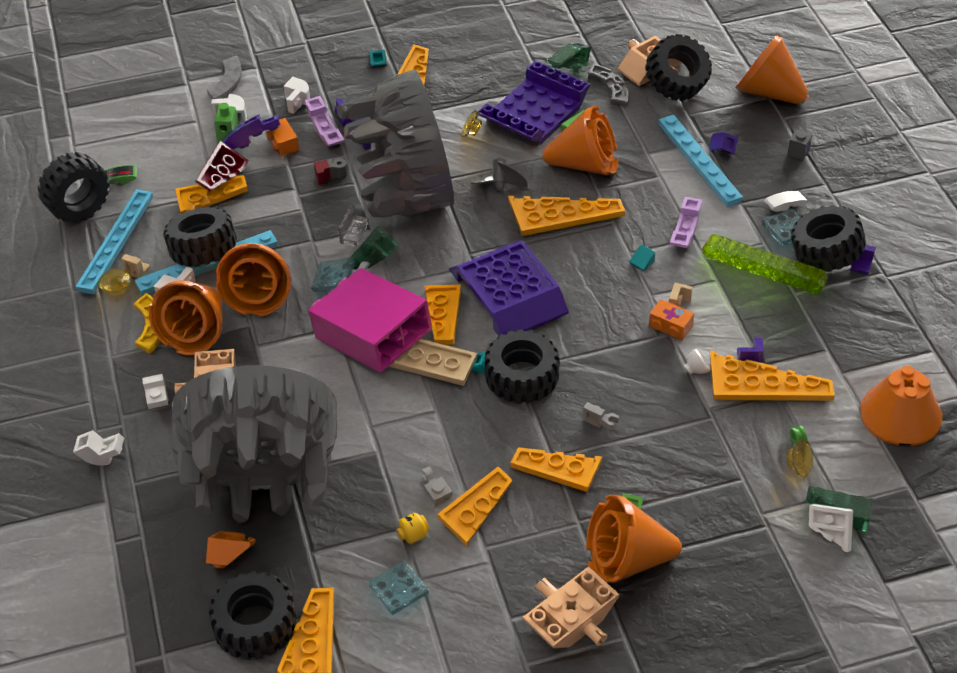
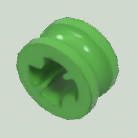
[789,426,807,446]

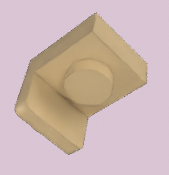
[121,254,150,278]
[669,283,693,306]

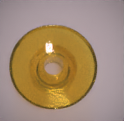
[461,110,482,137]
[99,269,132,295]
[787,440,813,477]

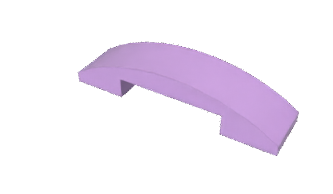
[305,96,344,147]
[670,197,702,248]

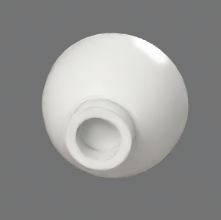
[684,349,710,375]

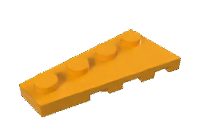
[397,44,429,85]
[175,175,248,214]
[424,284,462,345]
[510,447,602,492]
[437,467,512,546]

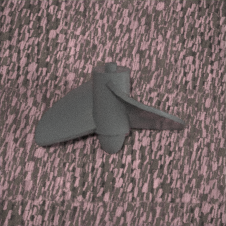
[471,158,528,192]

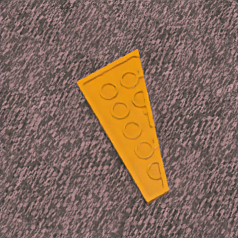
[508,196,625,236]
[709,350,835,401]
[277,588,334,673]

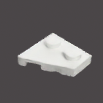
[809,504,853,552]

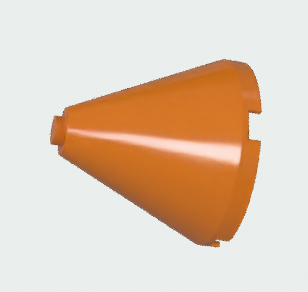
[735,34,809,104]
[542,106,618,175]
[216,243,291,316]
[149,280,222,355]
[586,495,682,583]

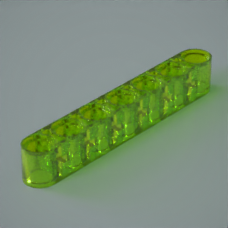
[702,234,828,294]

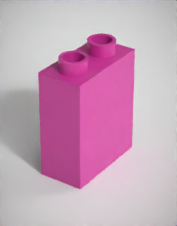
[308,268,432,373]

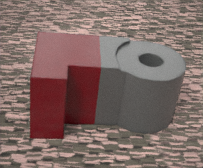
[314,158,347,185]

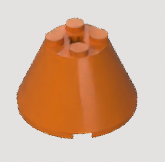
[860,365,943,446]

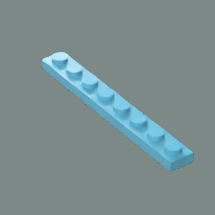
[658,115,743,207]
[76,189,153,295]
[135,230,278,296]

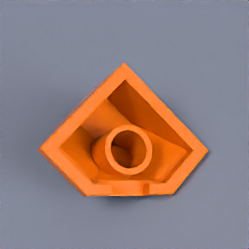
[206,531,256,568]

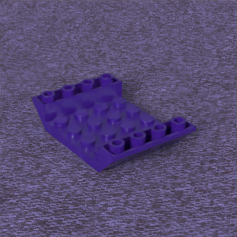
[477,60,590,144]
[449,241,569,336]

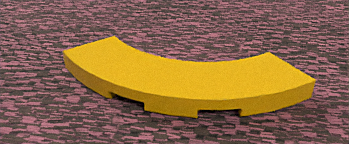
[133,293,160,354]

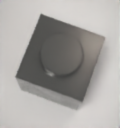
[787,130,812,160]

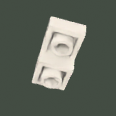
[765,191,807,212]

